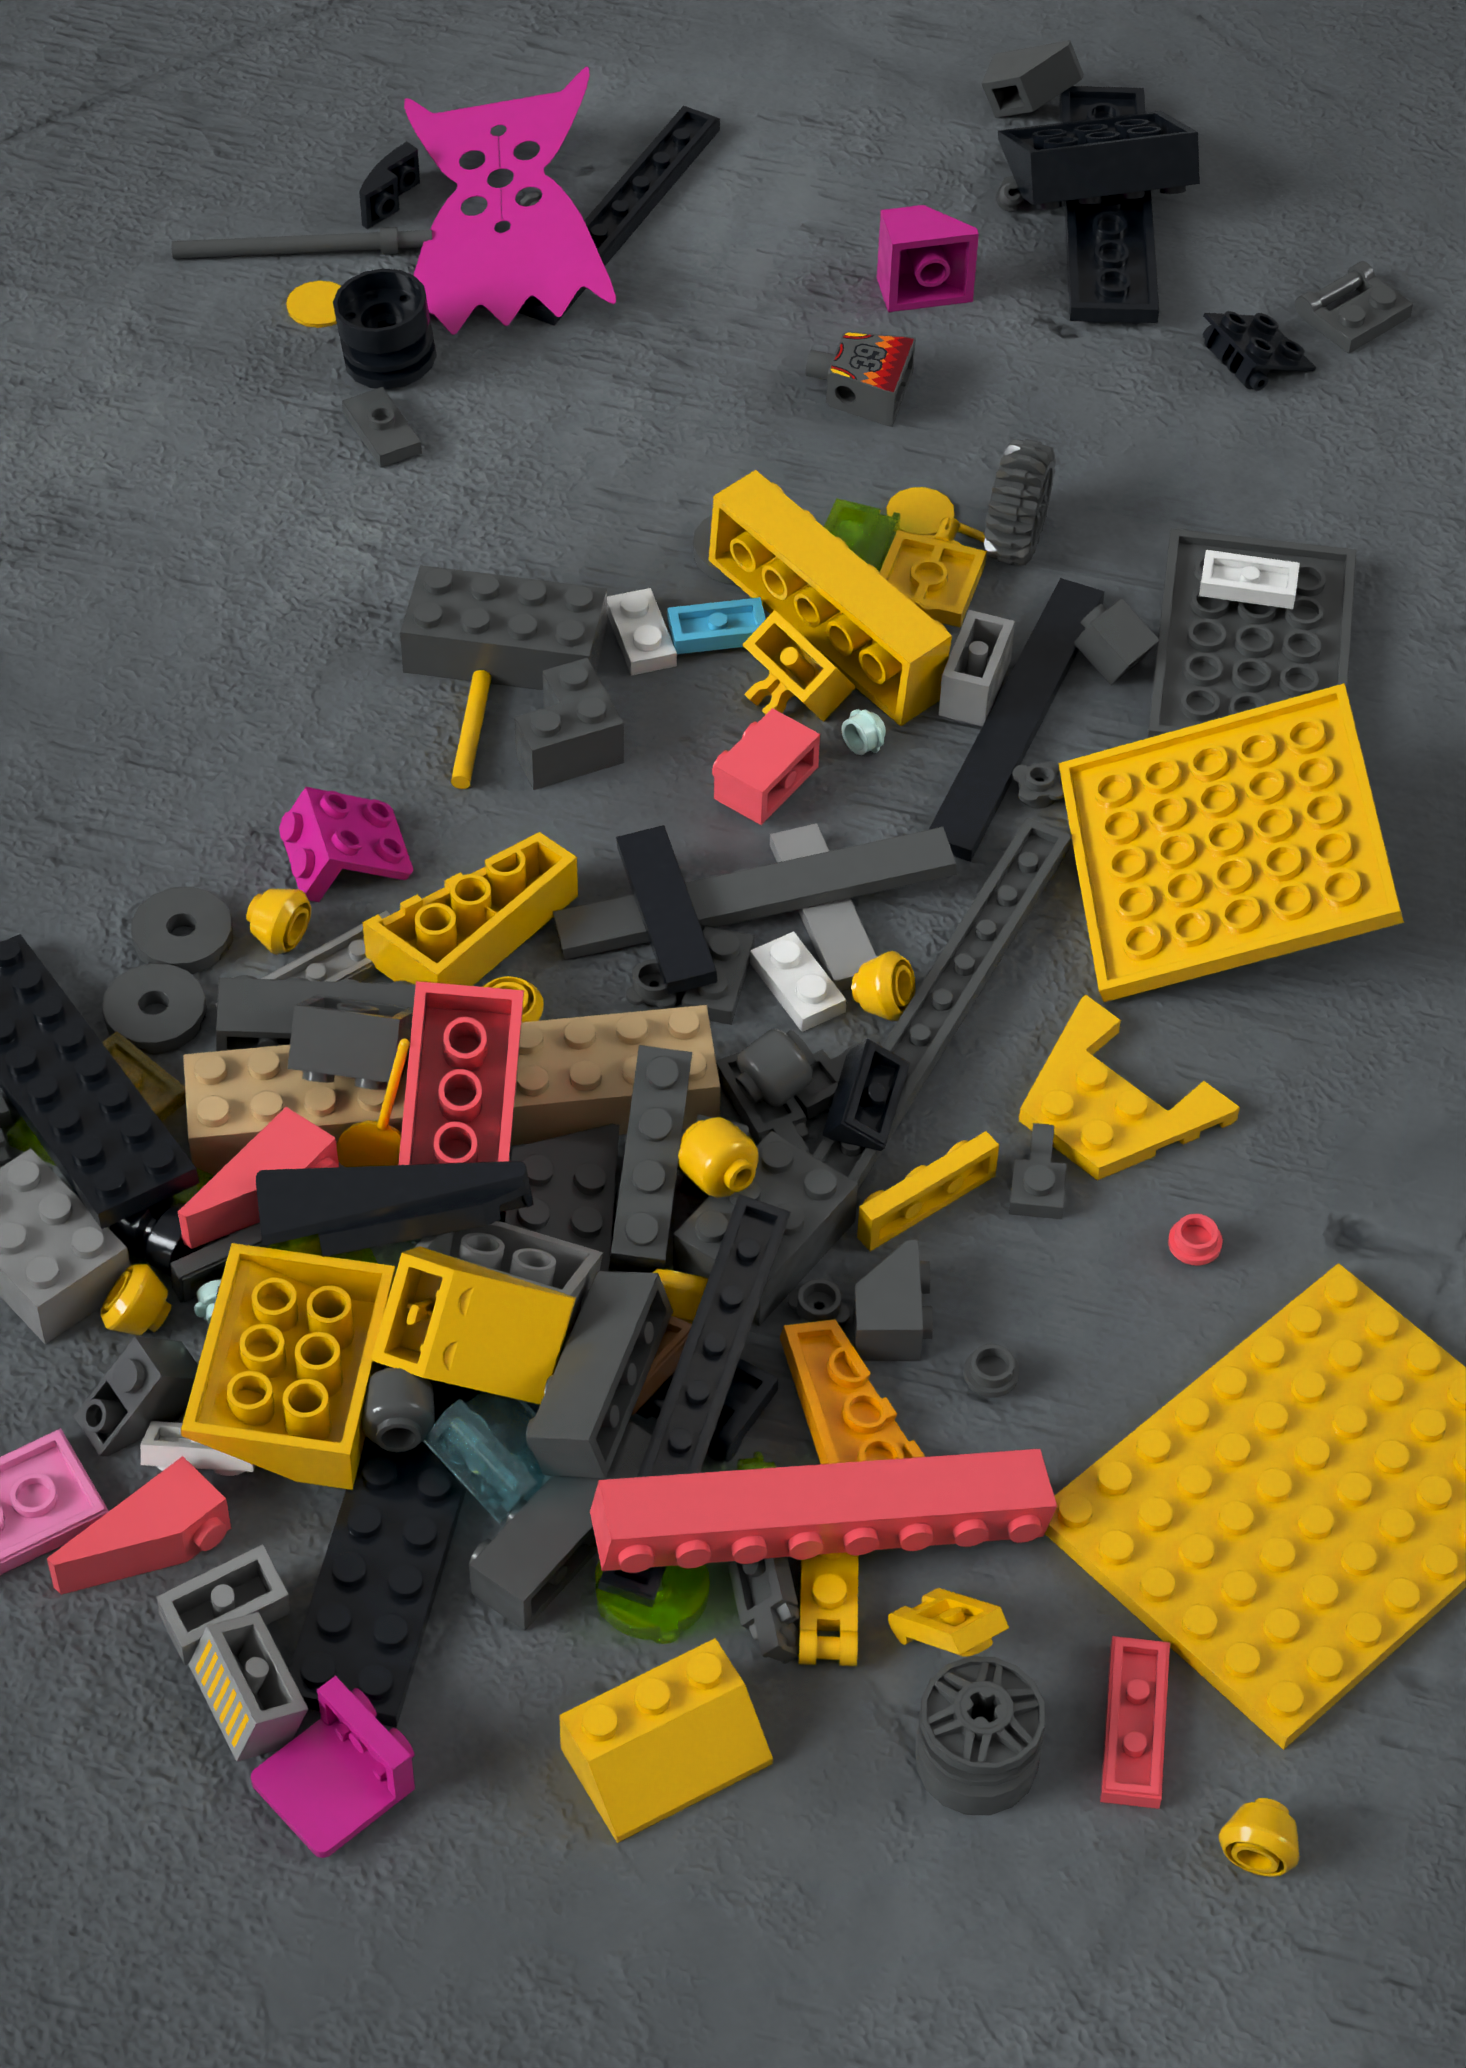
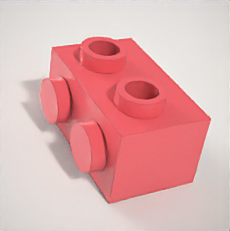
[712,708,820,825]

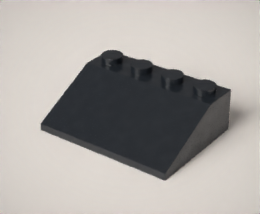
[998,111,1200,210]

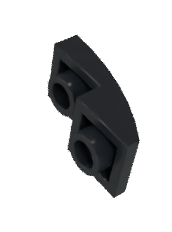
[359,141,420,230]

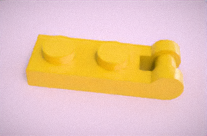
[799,1552,859,1666]
[888,1588,1009,1657]

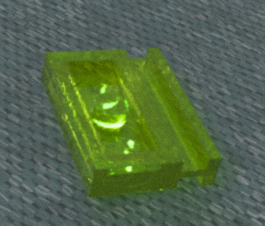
[824,498,900,572]

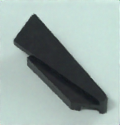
[256,1161,534,1257]

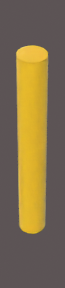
[451,670,492,789]

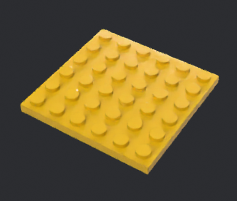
[1058,683,1404,1002]

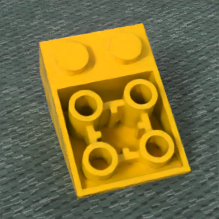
[371,1246,576,1404]

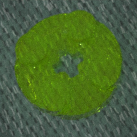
[595,1559,710,1644]

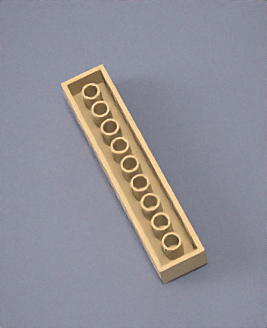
[183,1005,720,1176]

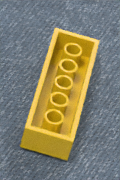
[708,470,952,726]

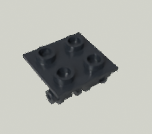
[1203,311,1316,391]

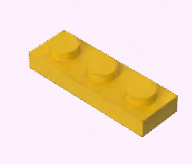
[857,1131,999,1251]

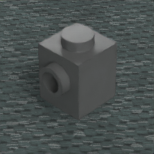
[1074,598,1160,685]

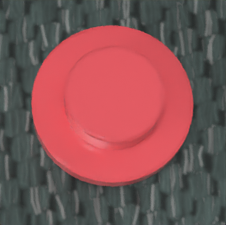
[1168,1214,1223,1266]

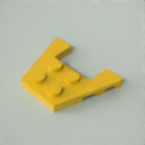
[1019,995,1240,1181]

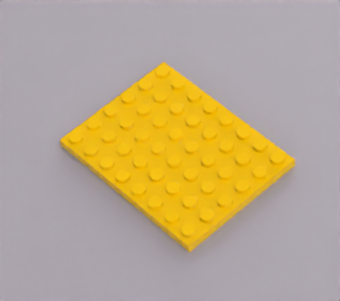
[1045,1263,1466,1750]

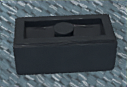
[823,1038,910,1151]

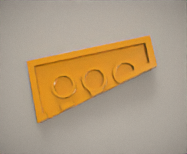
[780,1319,925,1464]

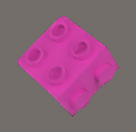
[279,787,413,902]
[251,1675,415,1858]

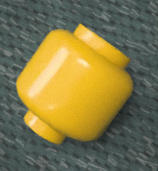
[678,1117,759,1198]

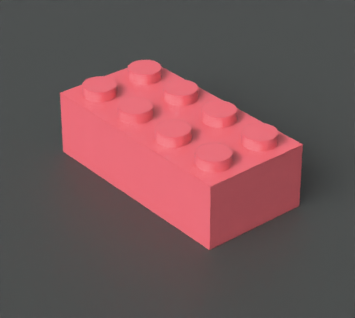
[398,981,524,1215]

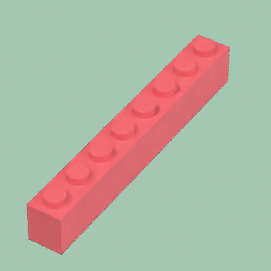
[590,1449,1057,1573]

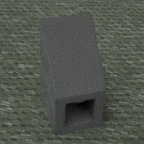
[982,40,1084,118]
[853,1240,933,1361]
[74,1336,198,1457]

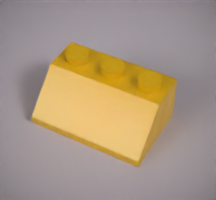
[559,1638,773,1843]

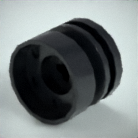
[333,268,437,389]

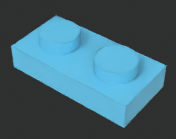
[667,597,766,654]

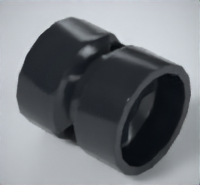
[109,1196,205,1277]

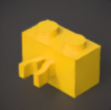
[742,610,856,722]

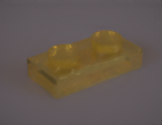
[102,1031,186,1122]

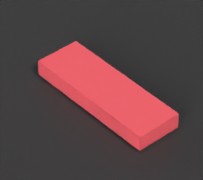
[1100,1636,1170,1809]

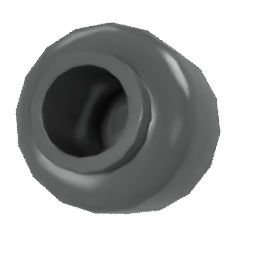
[735,1029,816,1107]
[361,1367,435,1452]

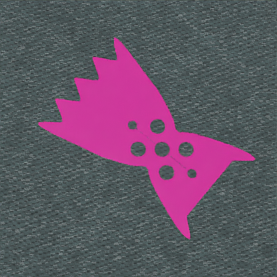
[404,67,616,335]

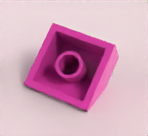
[877,205,979,312]

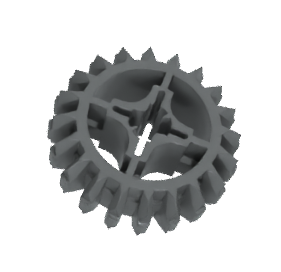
[984,439,1056,565]

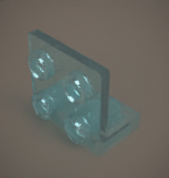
[423,1391,545,1524]

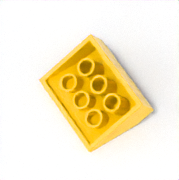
[181,1243,396,1490]

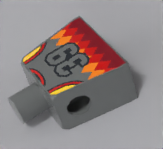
[806,331,916,427]

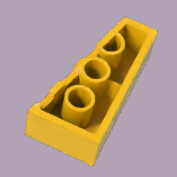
[362,832,578,986]

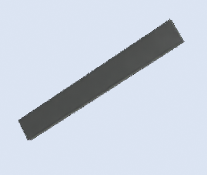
[553,827,957,960]

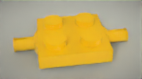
[880,516,987,628]

